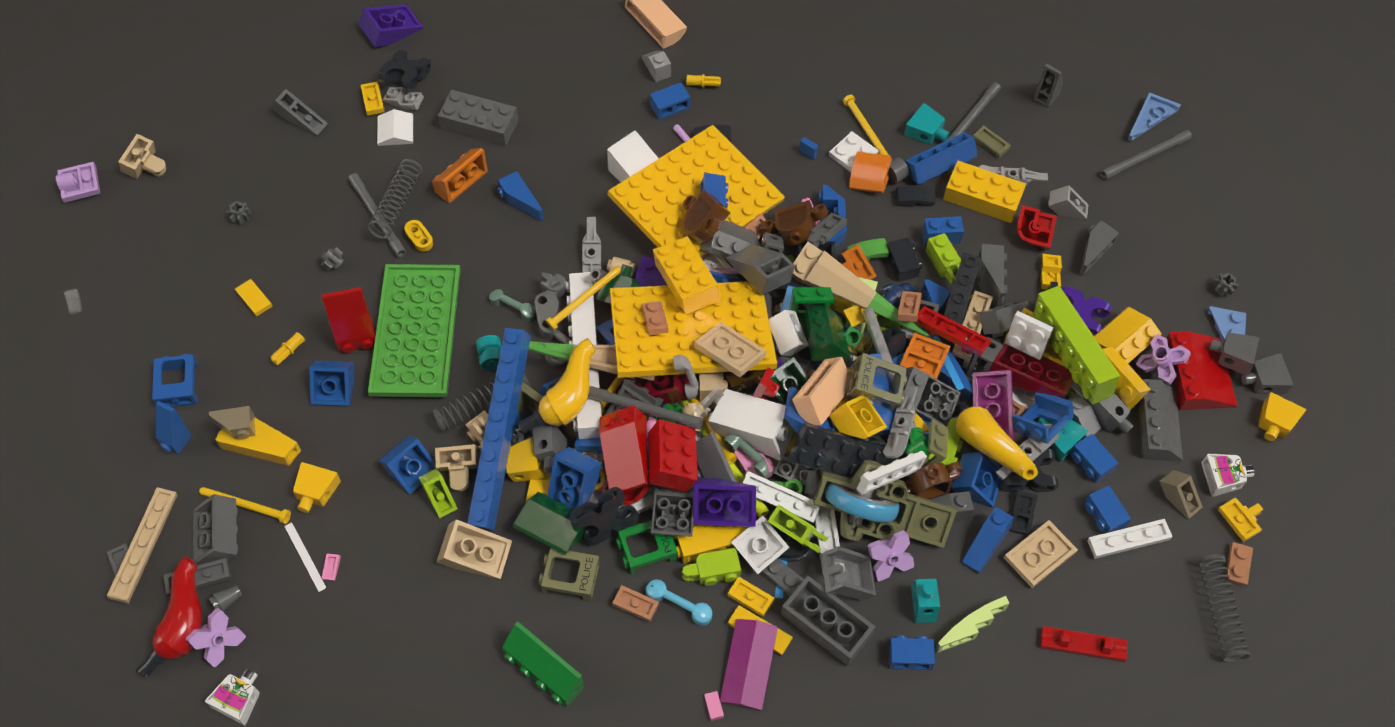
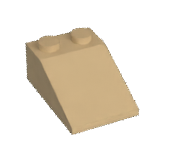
[437,520,512,579]

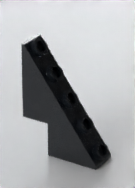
[938,252,982,345]

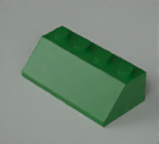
[502,622,584,707]

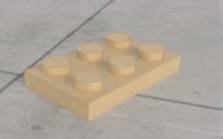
[694,322,766,377]
[1004,520,1078,588]

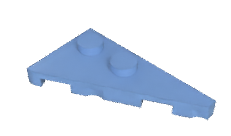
[1128,92,1181,141]
[1208,306,1246,342]

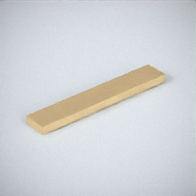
[107,488,177,604]

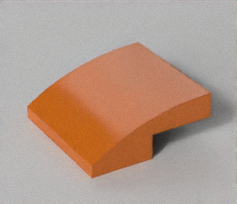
[849,151,892,194]
[900,333,950,379]

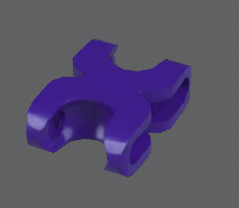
[1061,286,1112,336]

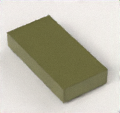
[973,125,1011,159]

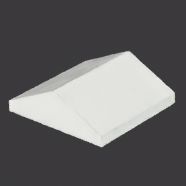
[377,109,413,146]
[732,516,790,574]

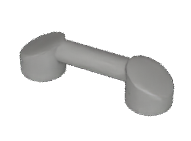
[673,355,698,399]

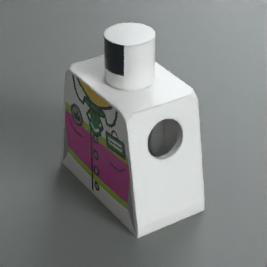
[1201,454,1254,497]
[205,669,259,726]

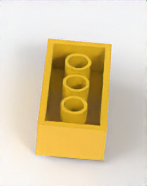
[943,161,1026,223]
[653,236,720,315]

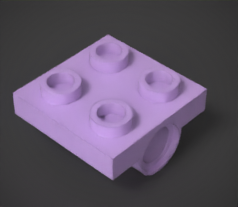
[56,162,101,203]

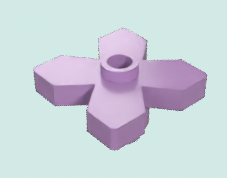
[1136,334,1191,385]
[868,530,914,581]
[186,608,246,667]

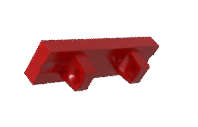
[914,306,991,357]
[753,367,779,401]
[1040,626,1127,663]

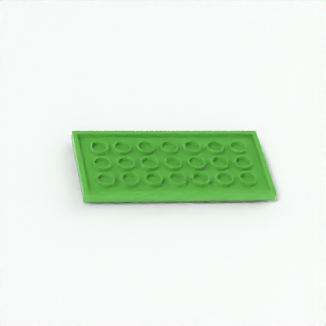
[368,264,461,397]

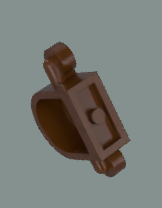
[681,189,730,243]
[760,200,828,245]
[893,462,963,500]

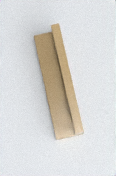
[952,291,993,368]

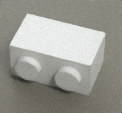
[769,310,808,356]

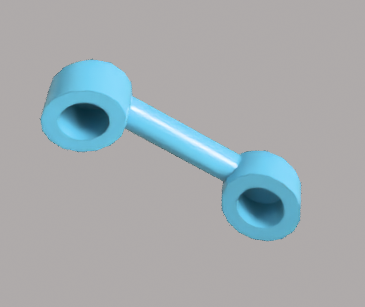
[646,579,713,626]

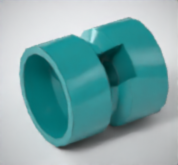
[476,335,501,371]

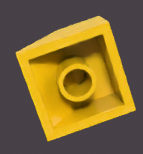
[829,395,887,439]

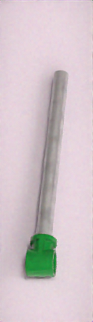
[863,308,932,456]

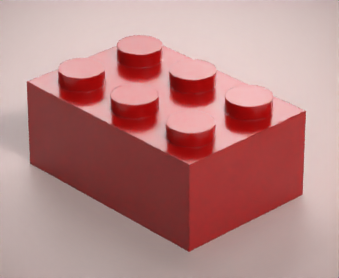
[648,419,698,492]

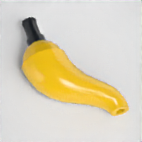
[518,338,596,434]
[955,402,1038,480]

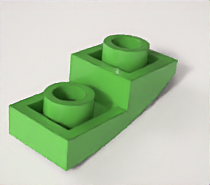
[847,238,890,261]

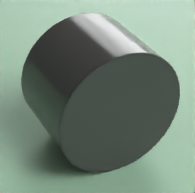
[887,157,909,184]

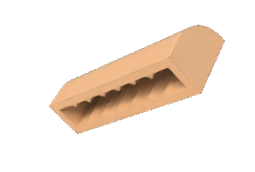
[625,0,687,49]
[792,357,851,425]

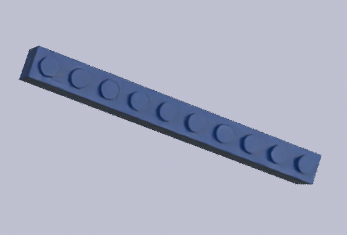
[467,328,531,531]

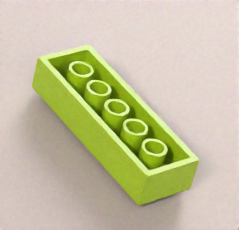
[1033,286,1120,405]

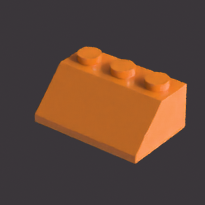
[432,148,488,204]

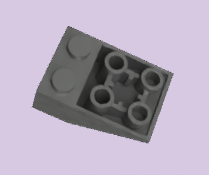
[975,244,1007,308]
[726,245,795,295]
[903,367,961,427]
[651,483,695,537]

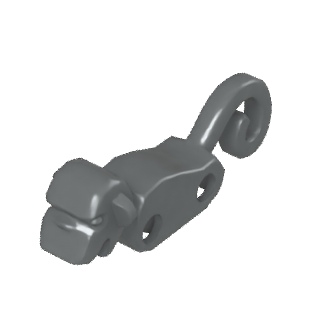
[534,272,571,367]

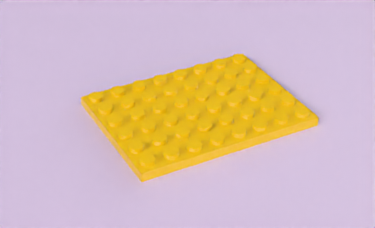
[607,125,785,257]
[610,281,777,378]

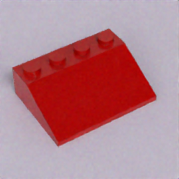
[1166,331,1238,410]

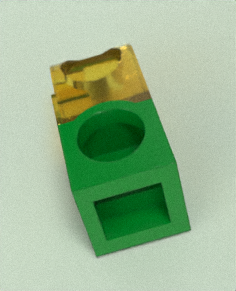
[843,325,873,355]

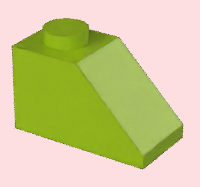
[418,468,458,518]

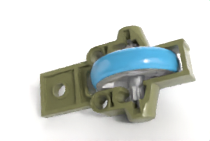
[813,460,957,548]

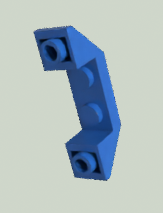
[818,185,847,248]

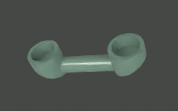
[489,289,536,322]
[723,435,769,478]

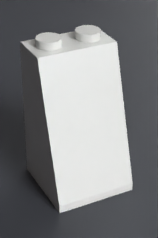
[607,131,659,182]
[709,389,796,461]

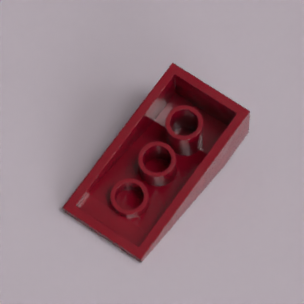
[990,344,1074,398]
[609,373,689,409]

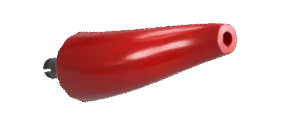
[137,556,203,678]

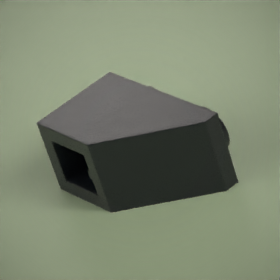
[867,327,906,359]

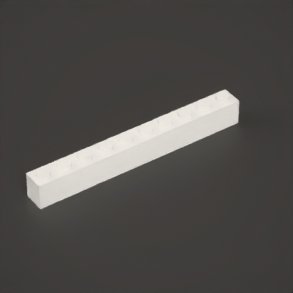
[566,272,602,439]

